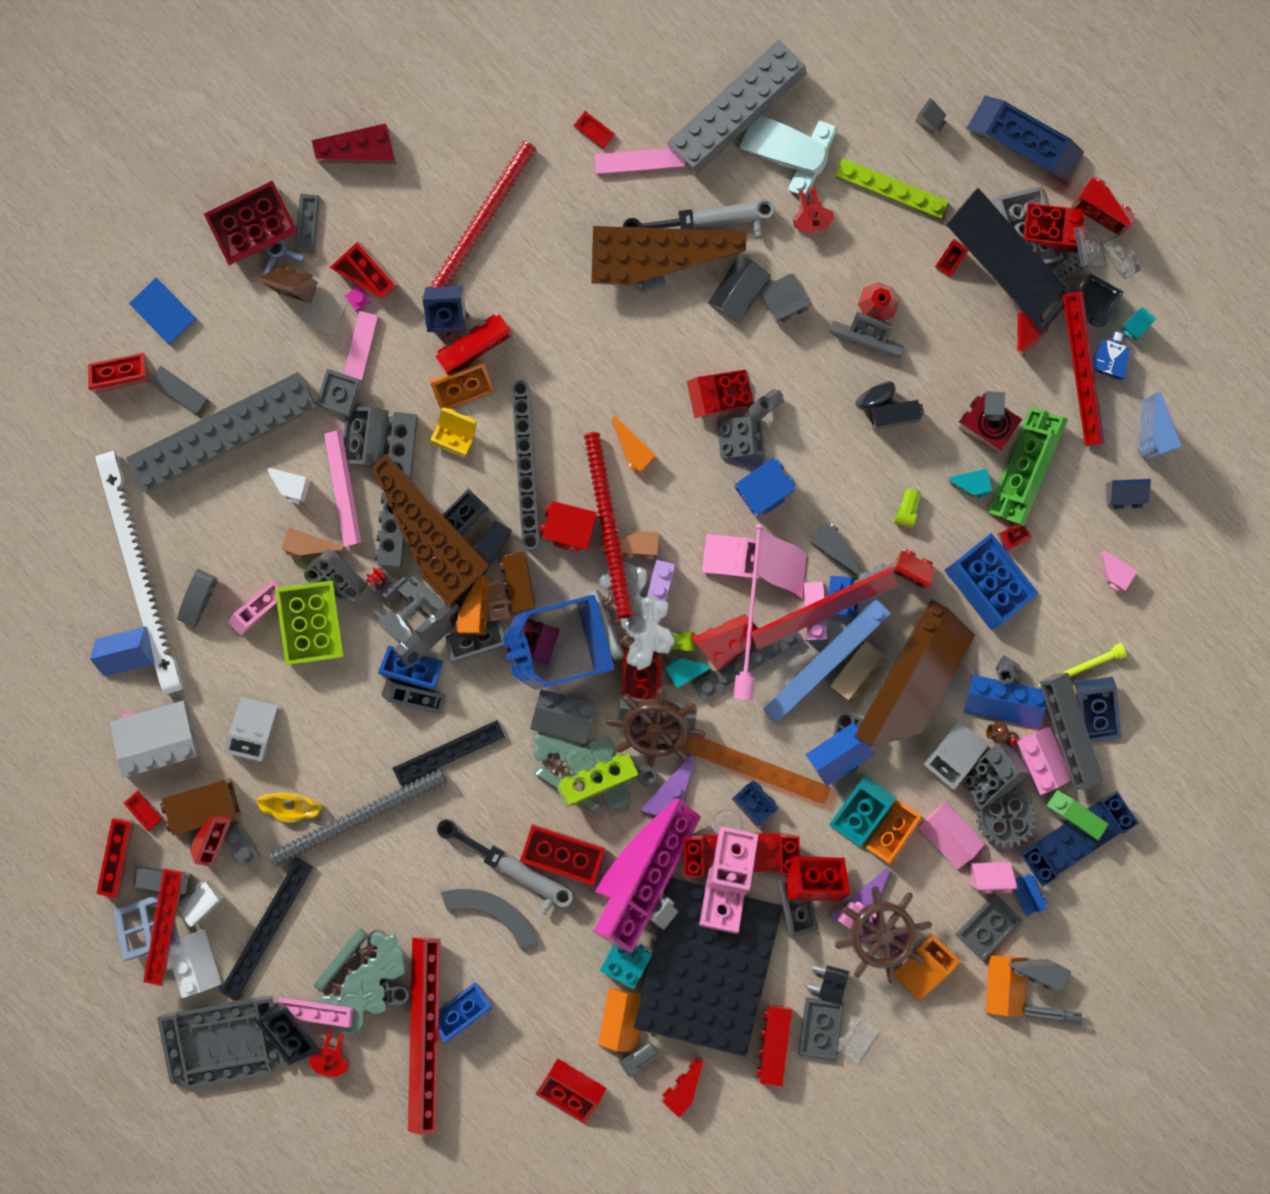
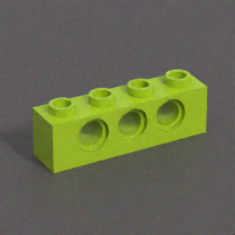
[557,753,638,808]

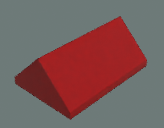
[88,353,150,393]

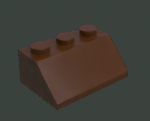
[499,551,536,614]

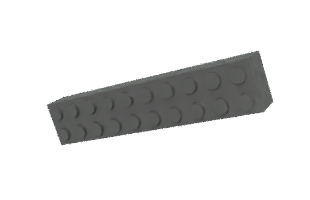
[126,372,318,494]

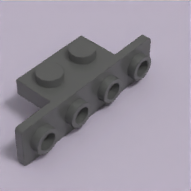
[829,312,904,359]

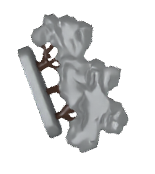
[588,562,674,670]

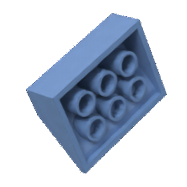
[1138,391,1182,461]

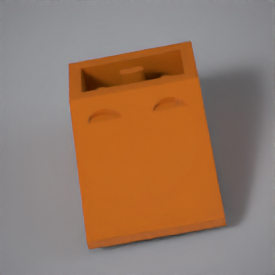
[894,933,961,1001]

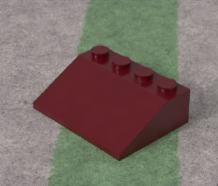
[204,180,298,266]

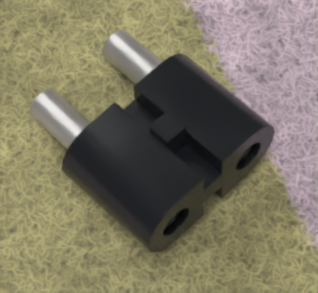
[807,965,850,1004]

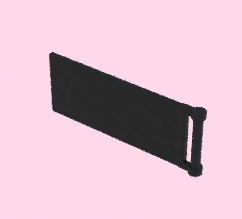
[946,188,1075,335]

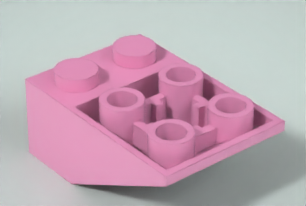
[702,534,760,580]
[970,862,1017,893]

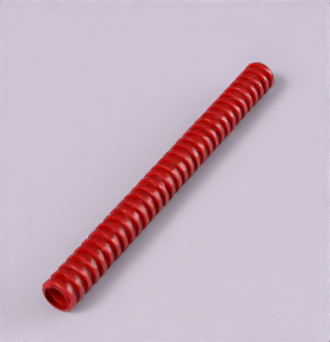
[421,141,537,300]
[583,432,634,619]

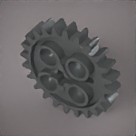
[976,788,1038,848]

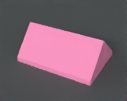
[918,801,985,869]

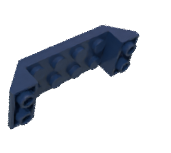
[966,95,1084,185]
[1021,791,1139,887]

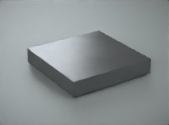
[316,369,363,417]

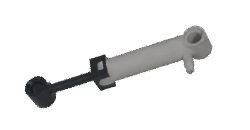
[623,199,775,237]
[437,819,573,915]

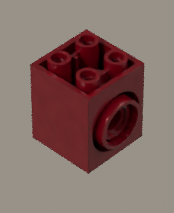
[958,393,1023,454]

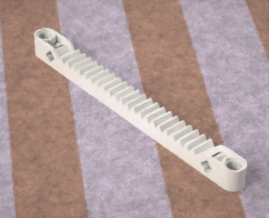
[96,450,183,695]

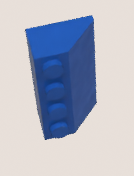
[963,675,1047,728]

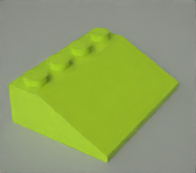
[275,580,343,665]

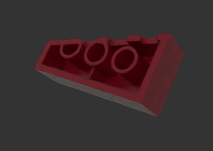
[311,123,396,164]

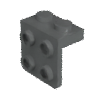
[761,273,811,323]

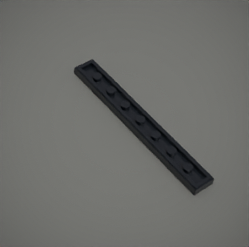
[220,857,314,1001]

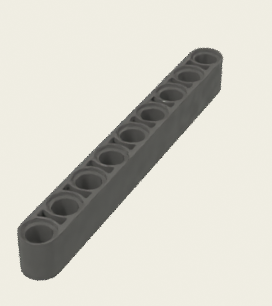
[512,380,540,551]

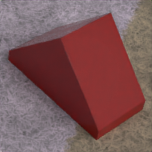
[935,238,969,277]
[997,524,1032,551]

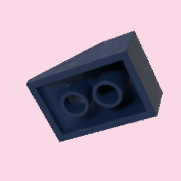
[1075,677,1121,742]

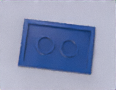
[129,277,197,345]

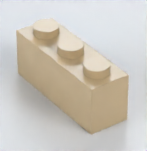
[829,641,884,700]

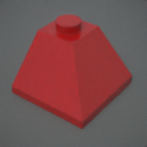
[1017,313,1044,356]

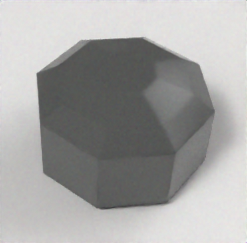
[638,767,657,786]

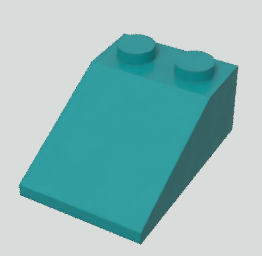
[829,775,896,847]

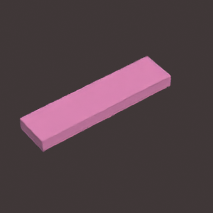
[344,311,379,380]
[279,997,354,1028]

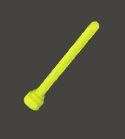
[1039,643,1127,688]

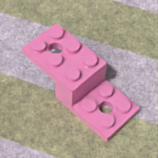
[699,826,758,934]

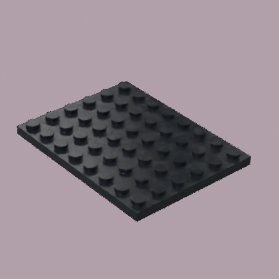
[633,877,783,1057]

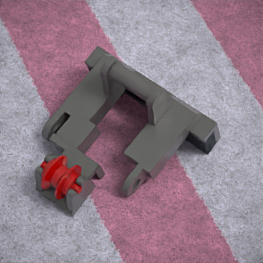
[364,566,460,669]

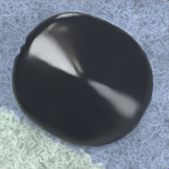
[855,381,901,410]

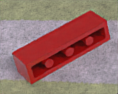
[96,817,135,898]
[756,1004,792,1087]

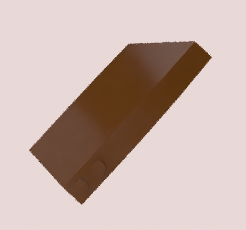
[854,599,975,746]

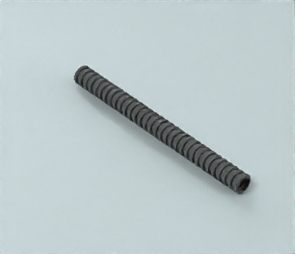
[269,768,447,867]

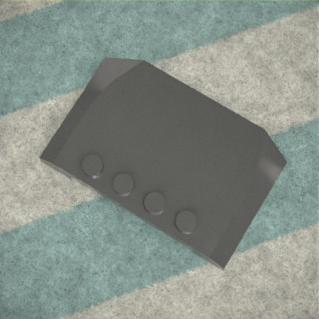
[157,996,285,1089]

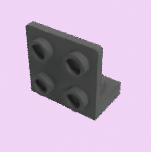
[717,416,765,459]

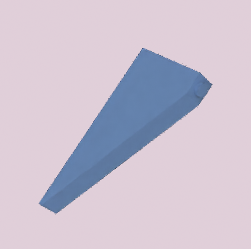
[763,599,890,723]

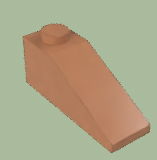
[281,528,345,558]

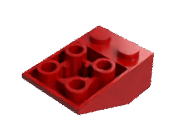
[1024,203,1085,253]
[686,369,754,419]

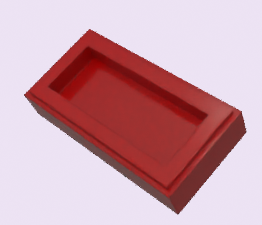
[573,111,615,150]
[123,790,163,832]

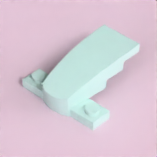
[739,115,837,198]

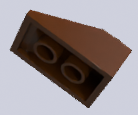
[257,266,318,304]

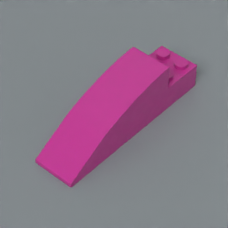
[593,799,701,953]

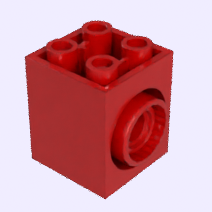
[540,501,597,552]

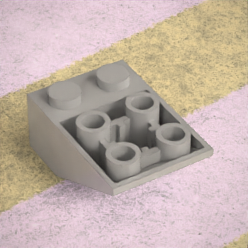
[224,696,279,762]
[922,720,988,790]

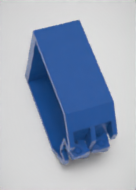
[503,594,614,690]

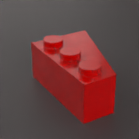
[329,242,399,299]
[690,614,758,671]

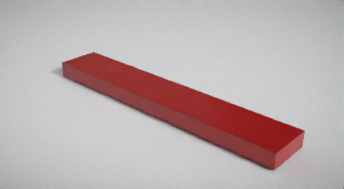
[143,868,184,986]

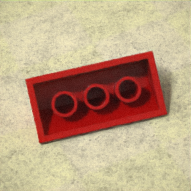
[435,314,513,375]

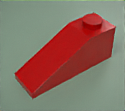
[190,816,231,866]

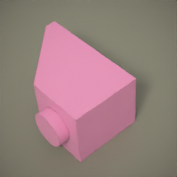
[1100,551,1137,592]

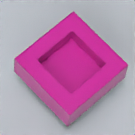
[345,285,372,312]

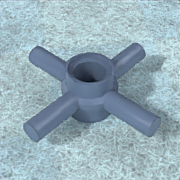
[263,239,305,275]

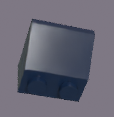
[423,286,466,332]
[1106,478,1151,509]

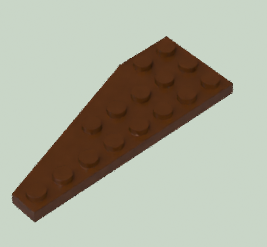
[591,226,747,286]
[372,454,491,606]

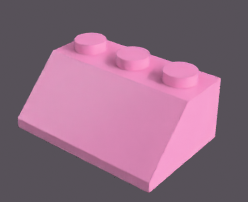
[1016,726,1071,795]

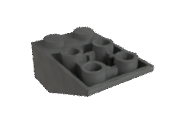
[960,743,1031,810]

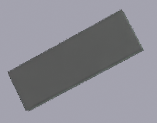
[295,194,320,253]
[150,366,208,414]

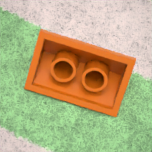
[429,361,495,409]
[864,799,923,865]
[986,955,1028,1016]
[598,988,642,1052]

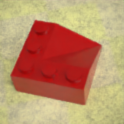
[1071,177,1135,236]

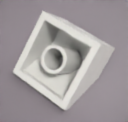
[268,468,311,504]
[178,881,224,927]

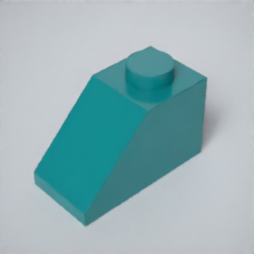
[1120,307,1156,341]
[948,469,992,499]
[665,658,710,688]

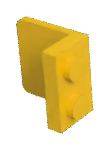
[429,408,477,458]

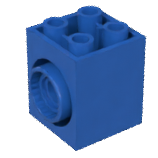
[734,458,796,518]

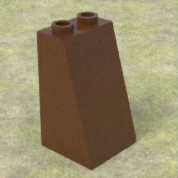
[160,778,241,835]

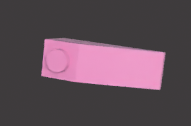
[228,581,280,636]
[804,582,827,640]

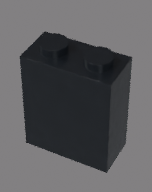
[870,400,924,430]

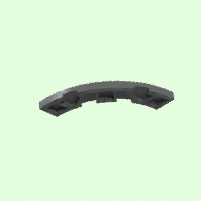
[441,889,538,949]

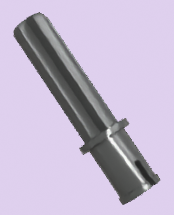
[1024,1005,1082,1025]

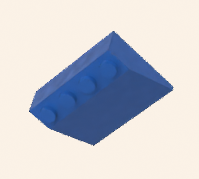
[944,533,1038,630]

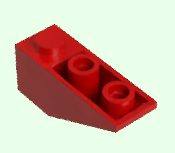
[662,1057,704,1118]

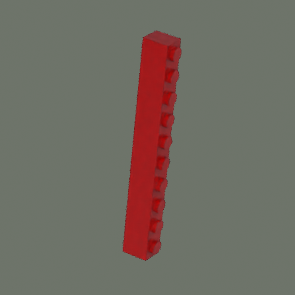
[408,937,441,1135]

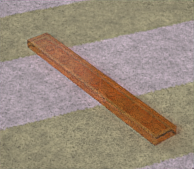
[681,736,831,804]

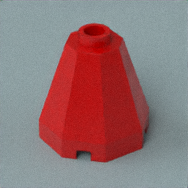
[858,282,899,321]

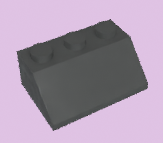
[343,407,389,467]
[530,689,597,745]

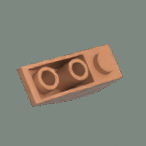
[600,531,659,559]

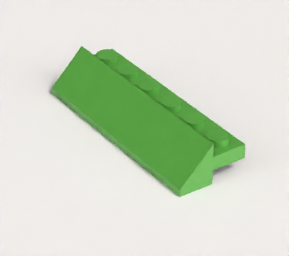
[987,407,1068,526]

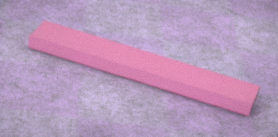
[595,149,710,175]
[324,430,362,547]

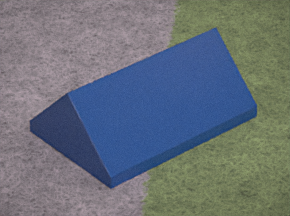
[90,627,155,677]
[378,646,443,690]
[805,723,875,787]
[439,982,494,1043]

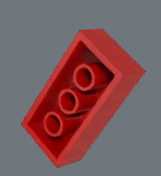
[520,823,605,885]

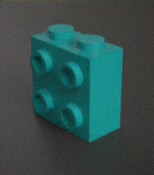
[600,943,652,989]

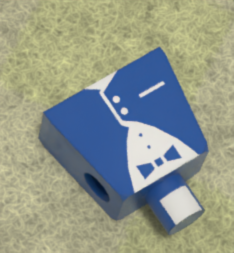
[1092,332,1129,380]

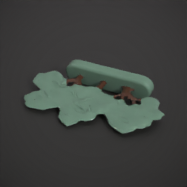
[532,733,639,814]
[314,928,405,1035]

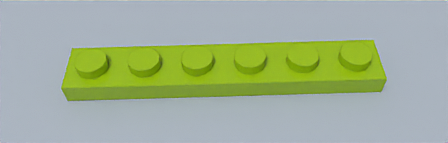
[835,158,948,219]

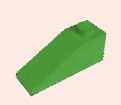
[1047,790,1109,841]

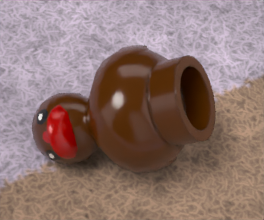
[986,721,1019,746]

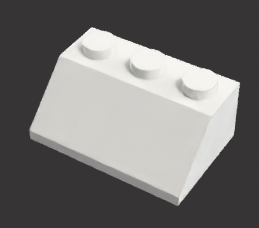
[169,929,222,998]

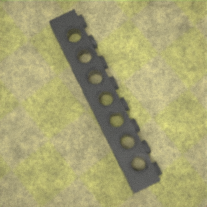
[374,412,418,568]

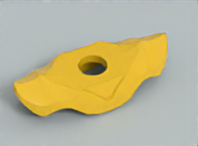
[257,792,323,823]

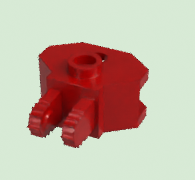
[792,187,834,234]
[308,1031,350,1078]

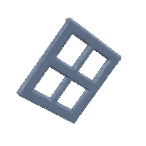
[113,895,180,961]

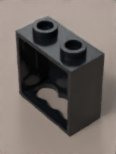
[1079,273,1124,328]

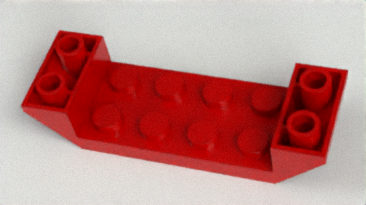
[683,832,800,877]

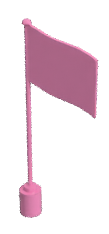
[734,524,806,700]

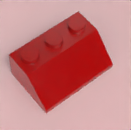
[786,856,851,902]
[535,1058,607,1124]

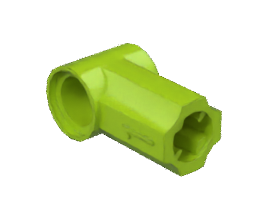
[894,488,922,529]
[671,631,695,651]

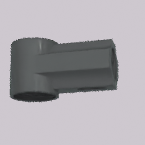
[749,389,784,421]
[995,655,1021,684]
[618,1042,660,1078]

